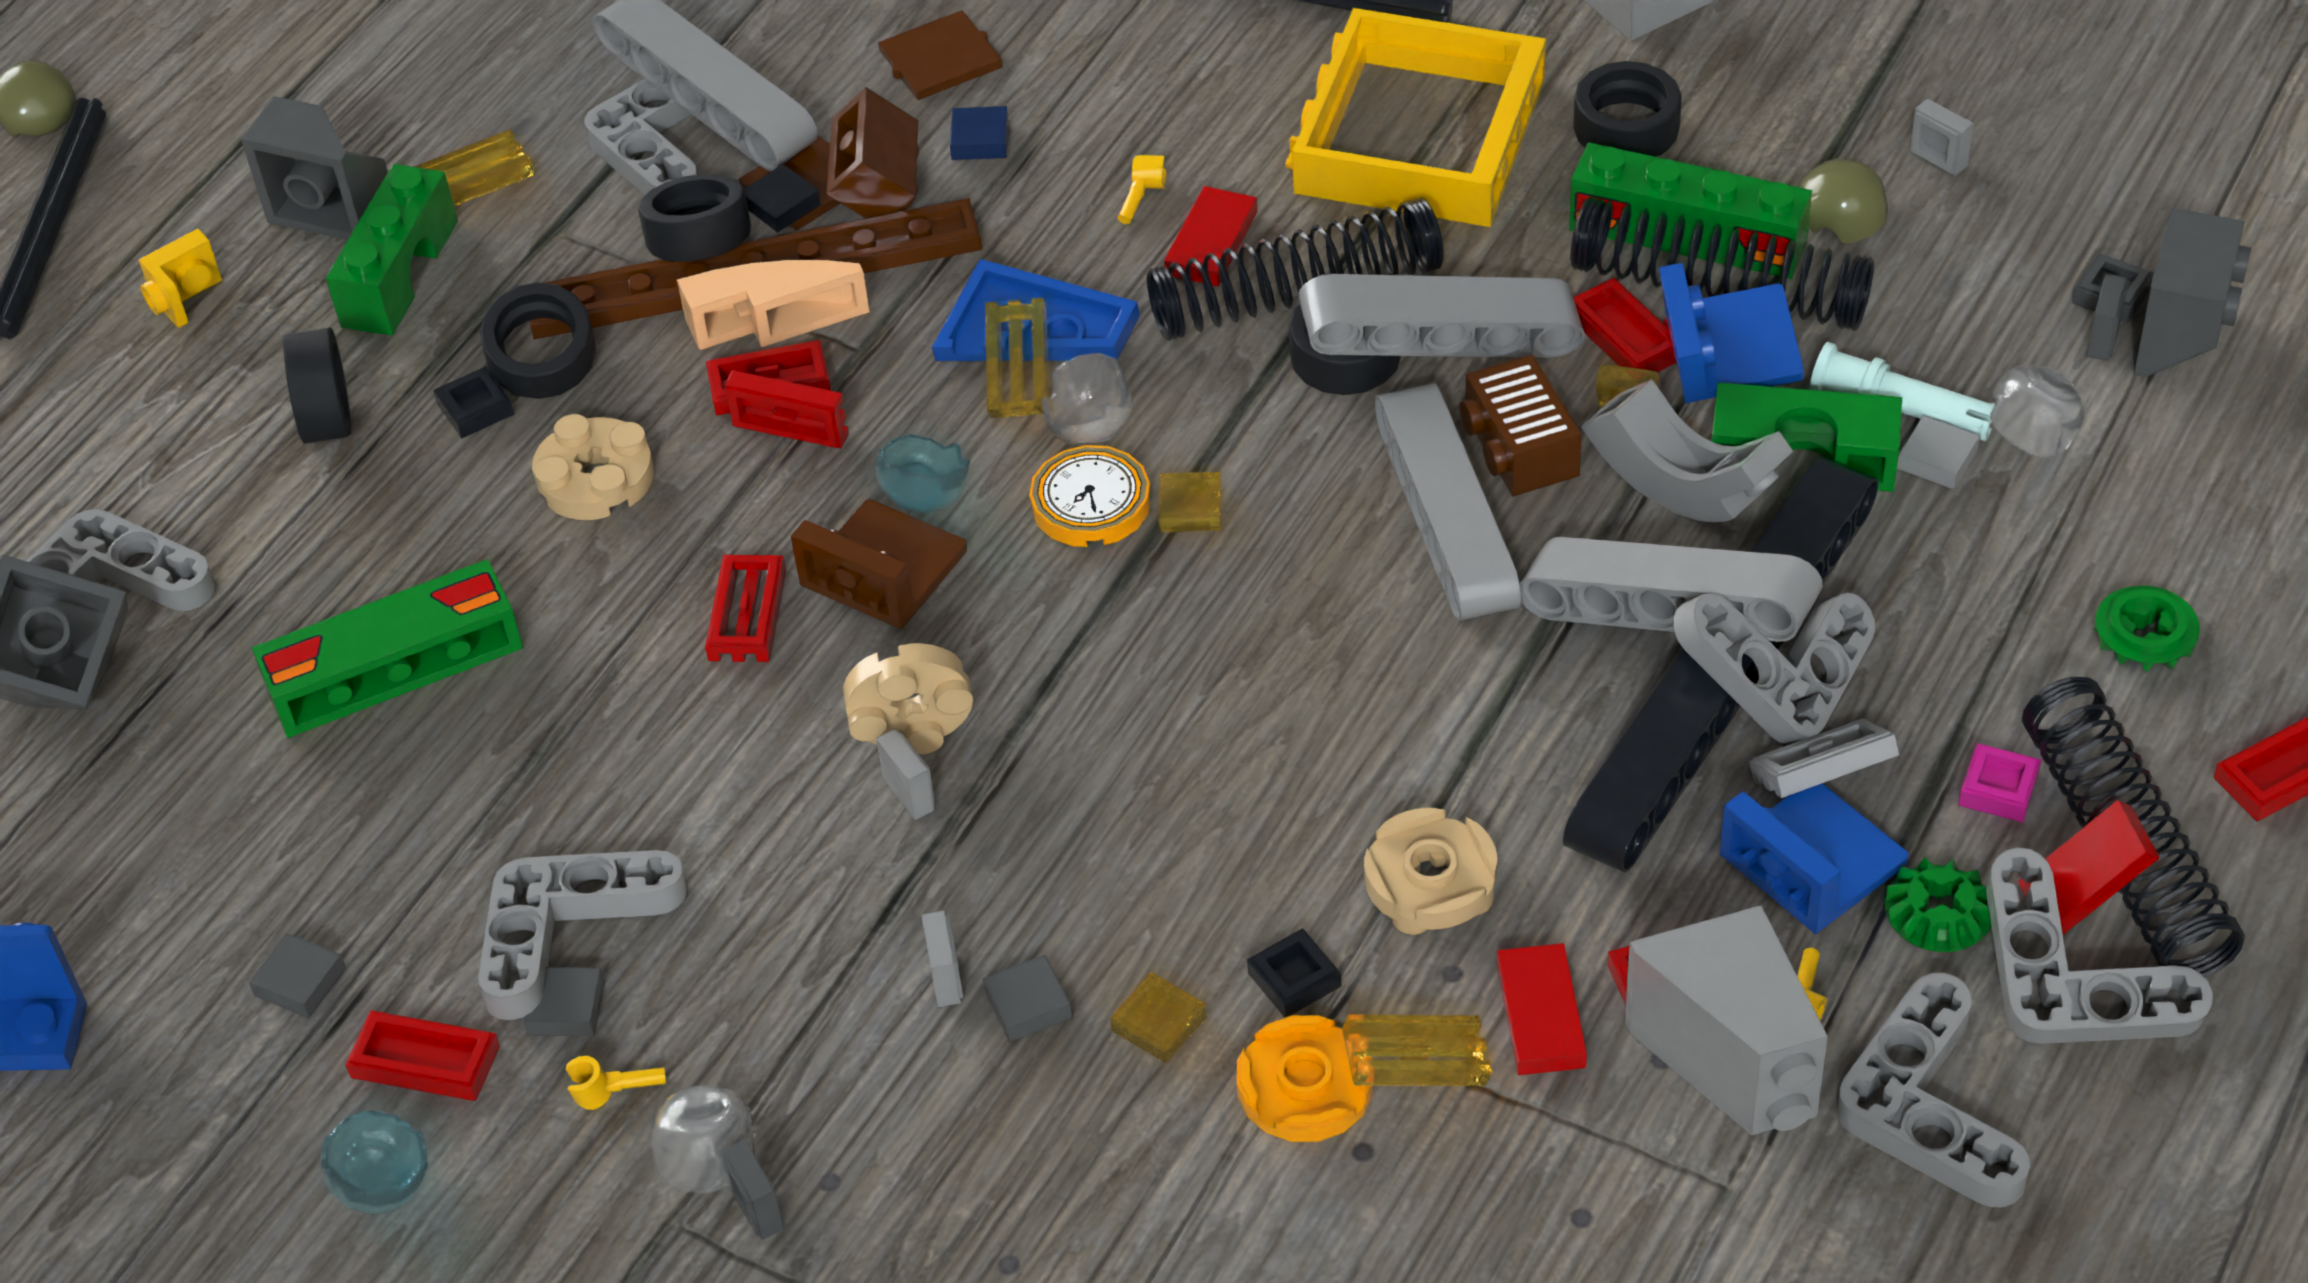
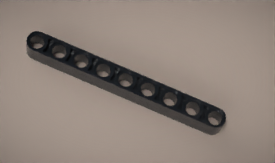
[1563,456,1879,873]

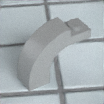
[1581,379,1793,522]

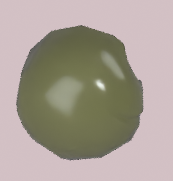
[0,61,76,137]
[1798,159,1888,243]

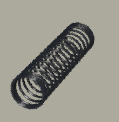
[1147,197,1444,341]
[1570,197,1874,331]
[2022,677,2246,978]

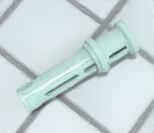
[1809,342,1999,441]

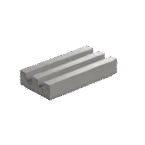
[1749,718,1899,798]

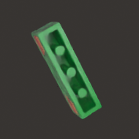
[1569,143,1812,279]
[251,559,523,738]

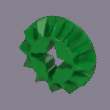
[2093,585,2200,672]
[1885,857,1992,952]

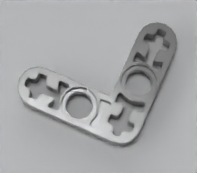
[585,79,698,195]
[27,509,216,611]
[1673,592,1875,745]
[1986,847,2213,1044]
[478,850,688,1020]
[1837,973,2030,1207]

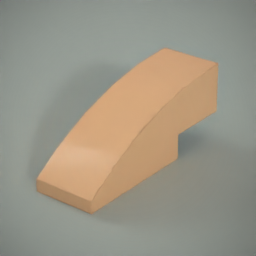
[677,260,870,350]

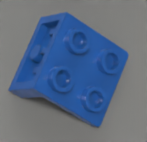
[1659,263,1804,403]
[1719,783,1909,934]
[0,922,87,1071]

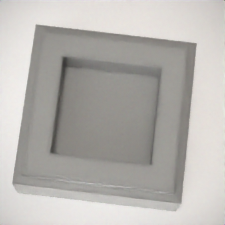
[1910,98,1974,176]
[1897,415,1980,489]
[876,729,935,820]
[921,910,963,1008]

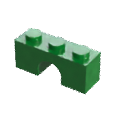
[325,164,458,336]
[1712,383,1902,492]

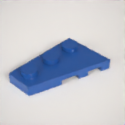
[932,259,1140,361]

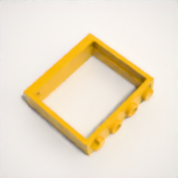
[1285,8,1546,227]

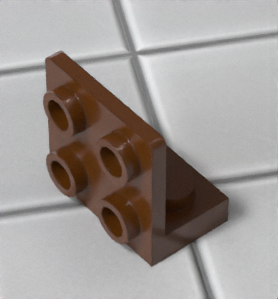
[791,499,967,630]

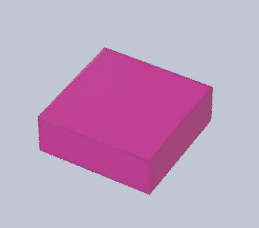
[1958,743,2042,823]

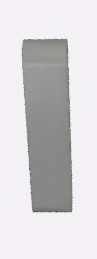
[592,0,818,171]
[1298,274,1585,358]
[1375,383,1521,622]
[1519,537,1823,642]

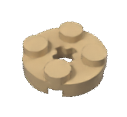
[532,414,654,520]
[843,643,973,754]
[1364,808,1498,935]

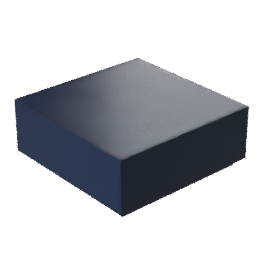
[950,106,1009,160]

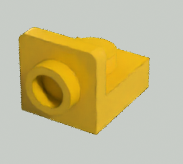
[138,228,222,328]

